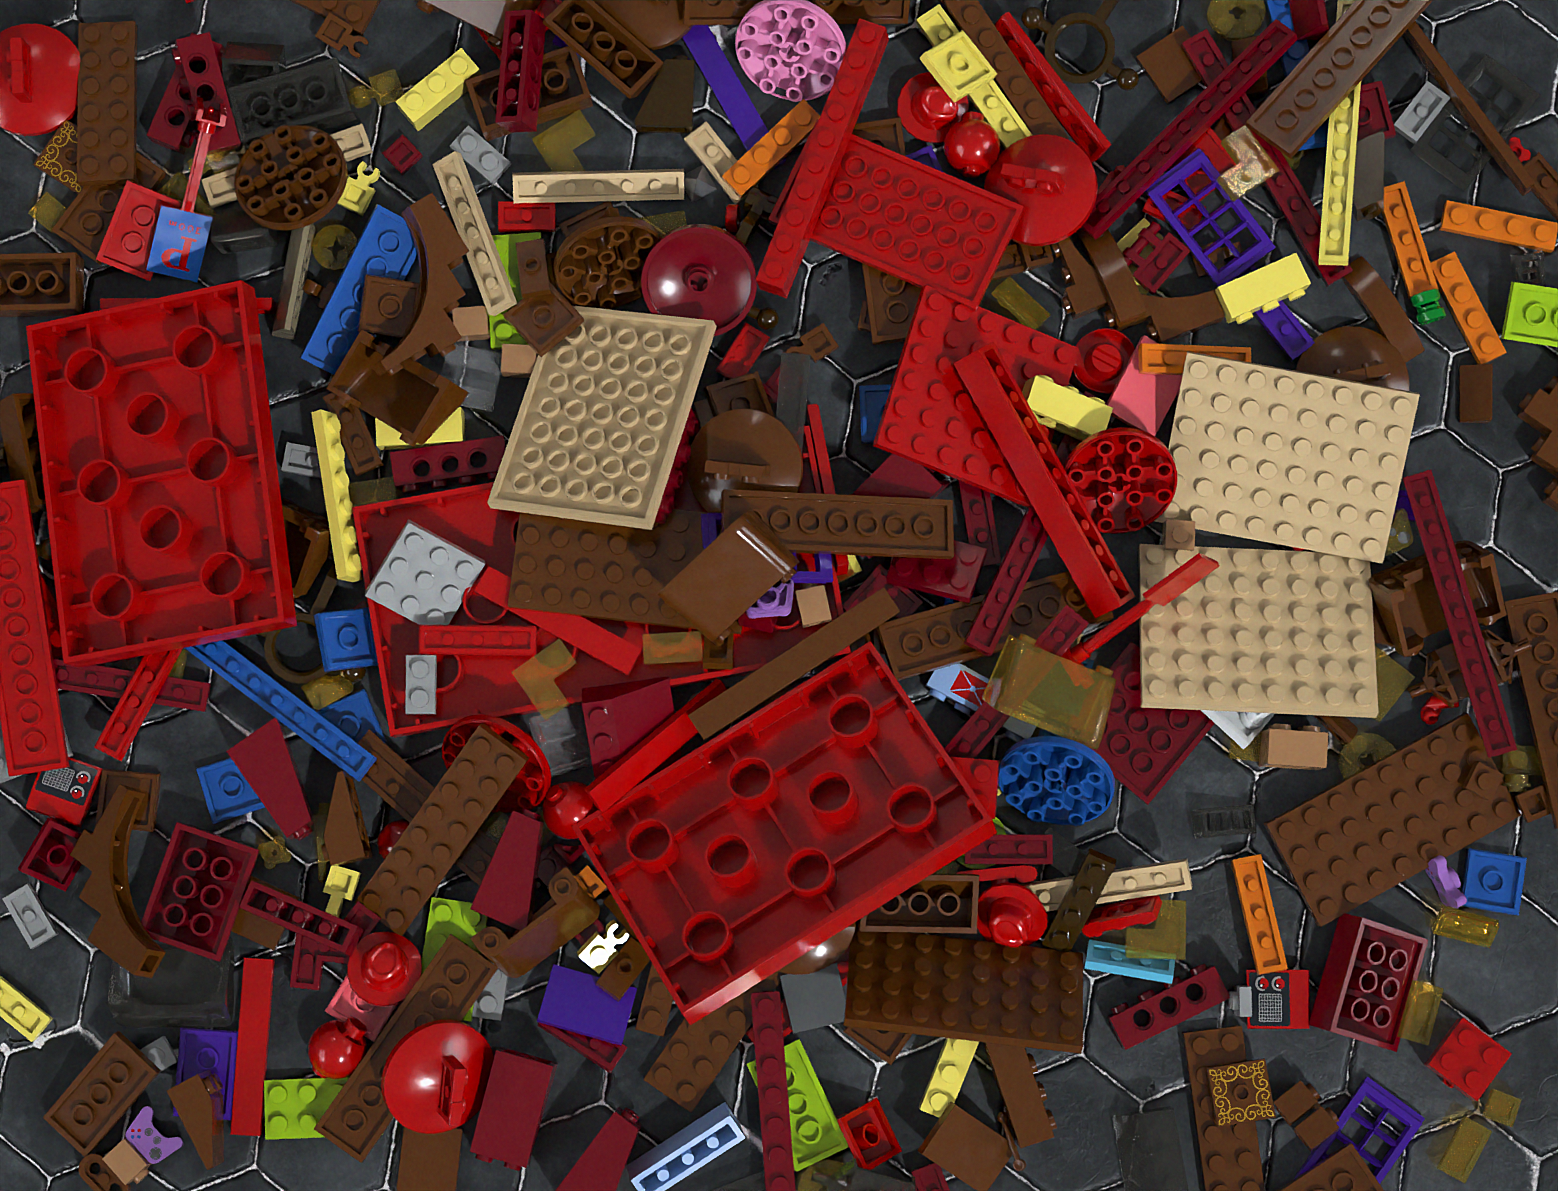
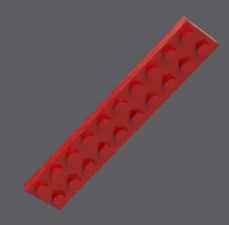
[0,479,70,777]

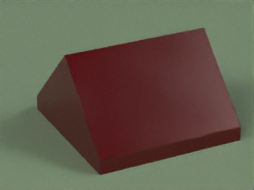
[1288,0,1330,41]
[17,818,82,892]

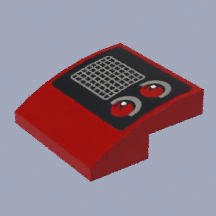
[26,757,102,828]
[1246,969,1310,1029]

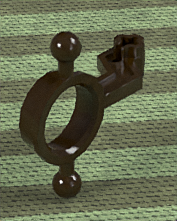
[1021,0,1139,91]
[735,186,779,330]
[258,544,366,684]

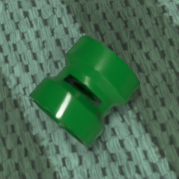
[1410,289,1446,325]

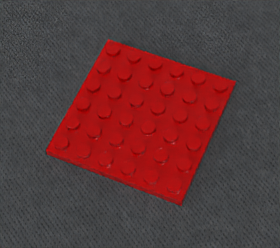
[873,285,1079,508]

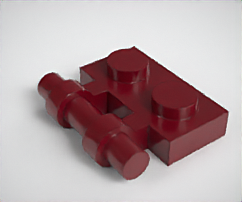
[1122,221,1191,295]

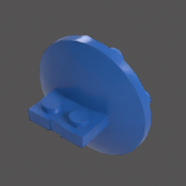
[998,725,1115,826]

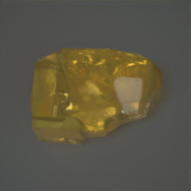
[301,675,353,712]

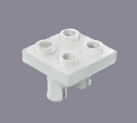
[1201,710,1275,750]

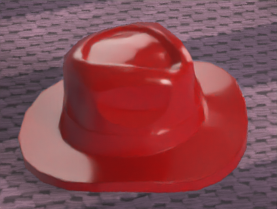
[897,72,969,143]
[977,882,1048,947]
[347,932,422,1006]

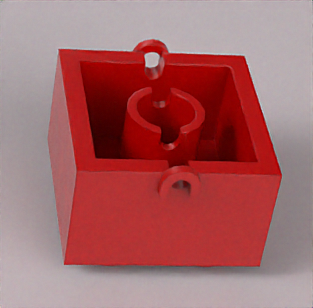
[1424,1017,1512,1101]

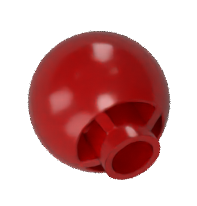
[944,112,1000,178]
[542,781,598,839]
[308,1016,367,1079]

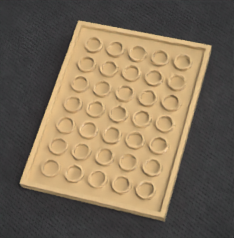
[487,305,717,530]
[1155,351,1420,564]
[1138,544,1379,718]

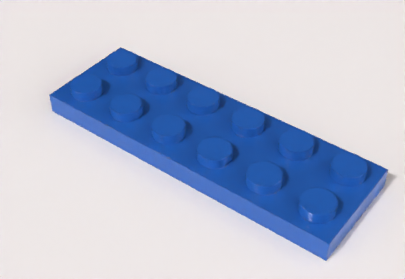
[299,204,418,375]

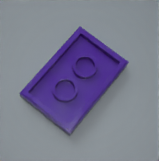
[537,964,637,1046]
[173,1027,238,1120]

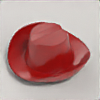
[1073,328,1135,393]

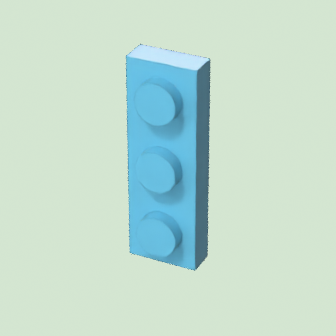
[1084,939,1176,984]

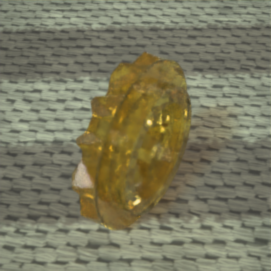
[312,225,357,271]

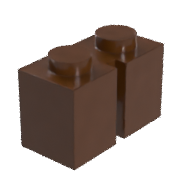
[1273,1081,1340,1152]

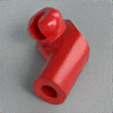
[1420,695,1459,725]

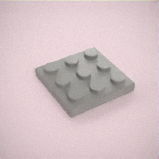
[365,519,485,625]

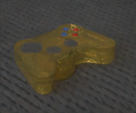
[1384,508,1413,557]

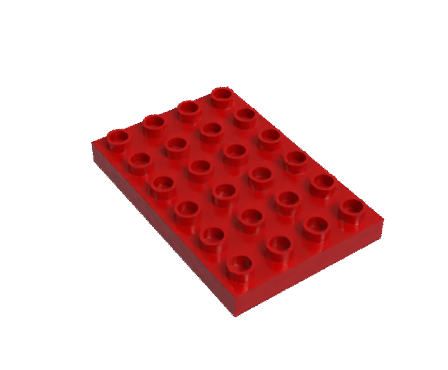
[26,280,297,668]
[571,641,997,1025]

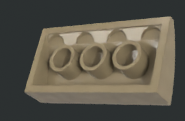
[272,223,316,340]

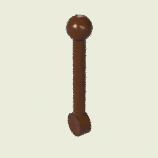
[997,1111,1026,1171]

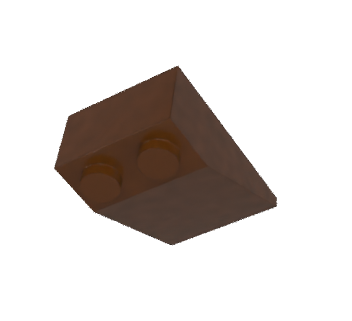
[321,771,374,866]
[167,1070,224,1171]

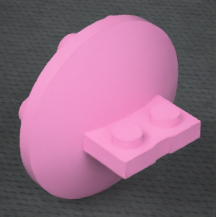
[735,0,847,102]

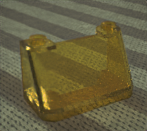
[981,633,1117,750]

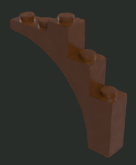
[373,193,469,377]
[1050,237,1225,344]
[1517,375,1558,512]
[70,784,166,978]

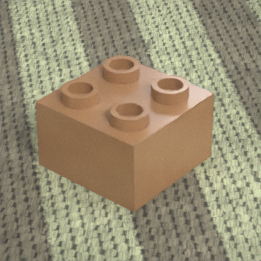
[1259,724,1328,770]

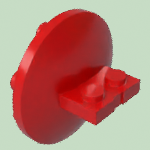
[0,24,80,136]
[984,134,1098,246]
[1063,427,1177,534]
[442,715,551,813]
[381,1020,494,1134]

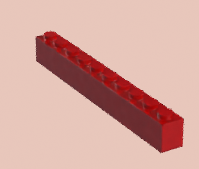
[756,18,889,298]
[953,341,1135,618]

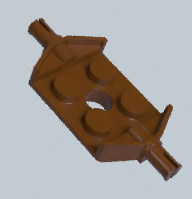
[1407,629,1532,708]

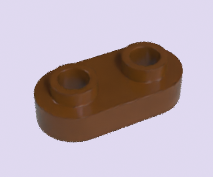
[79,1153,131,1191]

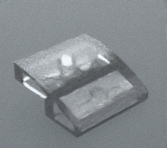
[440,343,502,412]
[529,704,592,777]

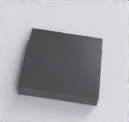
[780,963,845,1034]

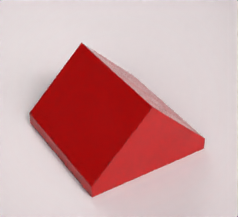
[836,1098,902,1174]

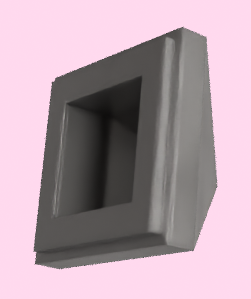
[684,164,717,203]

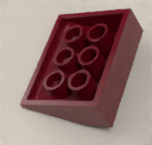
[582,676,682,788]
[141,822,260,962]
[1308,913,1428,1052]

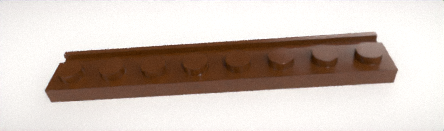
[357,729,542,890]

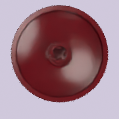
[641,224,757,336]

